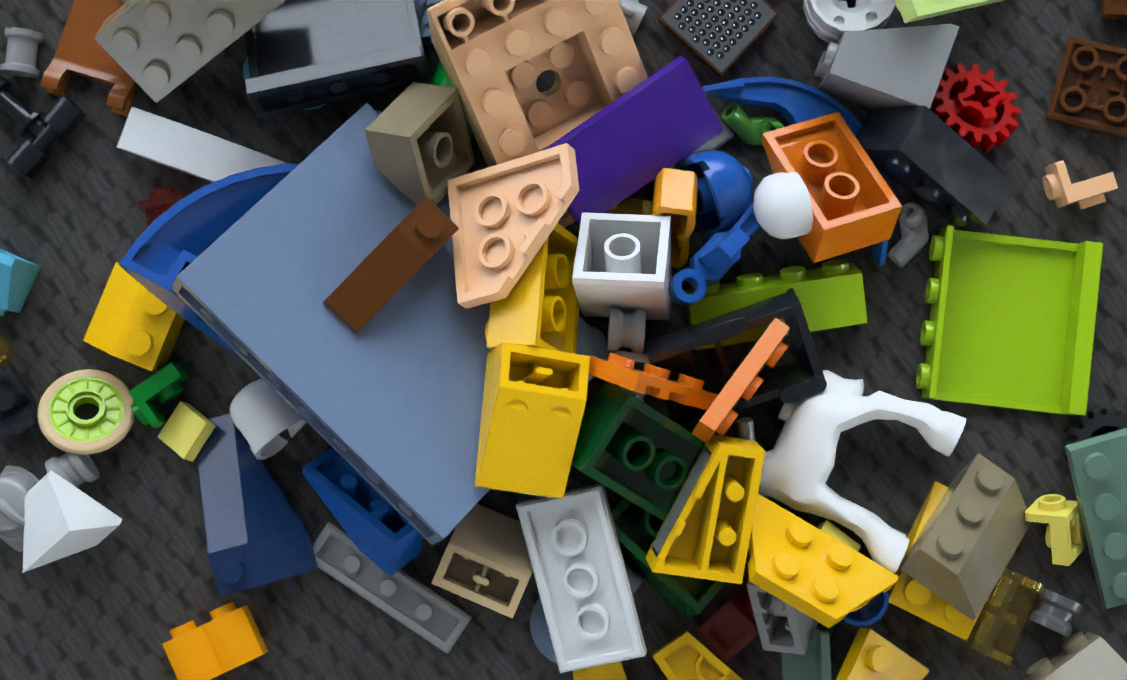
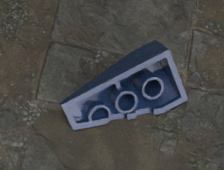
[197,413,318,596]

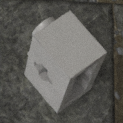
[746,580,818,655]

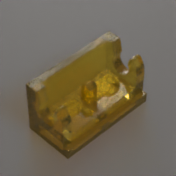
[963,568,1044,665]

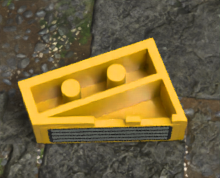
[645,435,766,584]

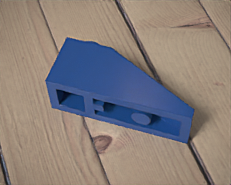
[302,448,424,576]

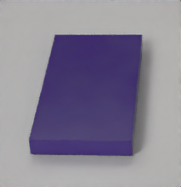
[542,56,724,227]

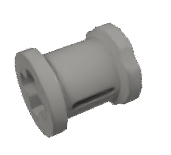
[0,27,44,78]

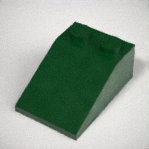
[571,381,706,521]

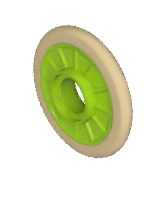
[38,369,135,455]

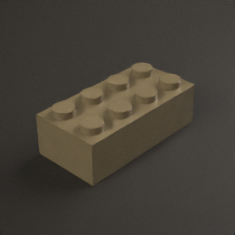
[94,0,285,103]

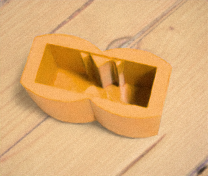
[649,168,698,269]
[162,601,268,680]

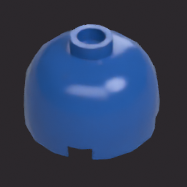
[673,149,753,239]

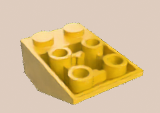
[474,341,590,499]

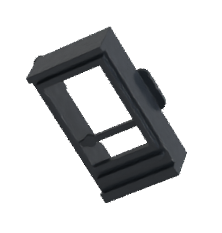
[644,288,827,433]

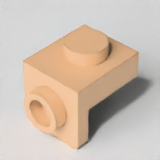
[1042,160,1118,209]

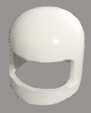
[230,379,306,460]

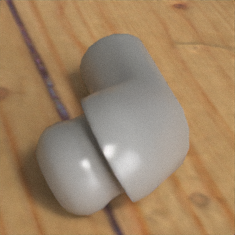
[887,202,929,268]

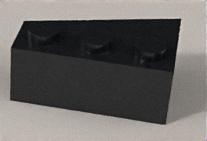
[856,105,1011,226]

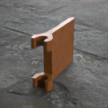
[40,0,137,117]

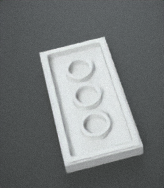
[516,483,647,673]

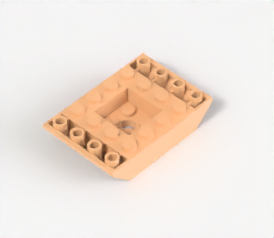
[426,0,674,228]

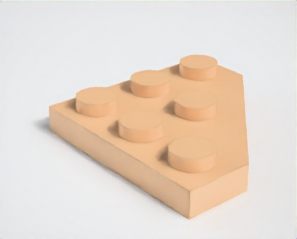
[447,143,580,309]

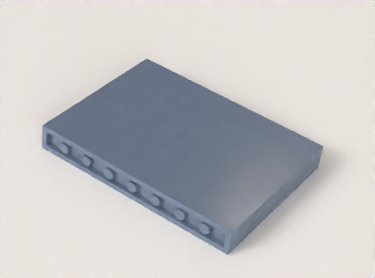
[171,103,616,545]

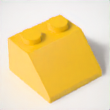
[83,262,185,372]

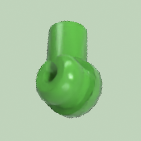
[721,103,784,145]

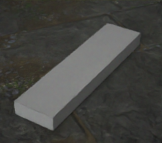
[312,521,472,654]

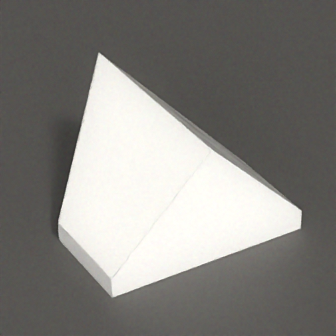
[22,470,122,573]

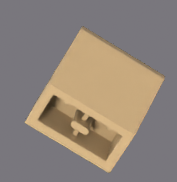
[431,503,533,619]

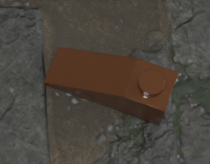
[323,196,459,334]

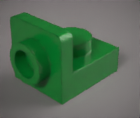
[128,362,190,428]

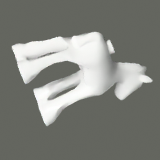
[760,370,966,573]

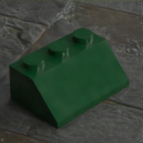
[610,496,750,618]

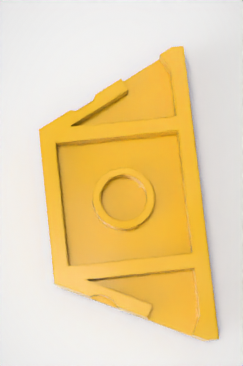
[747,494,899,628]

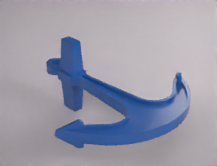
[668,77,891,307]

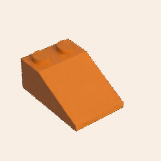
[761,112,902,263]

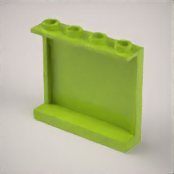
[916,225,1103,416]

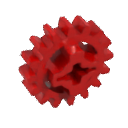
[930,63,1021,153]

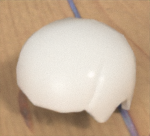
[753,172,813,240]

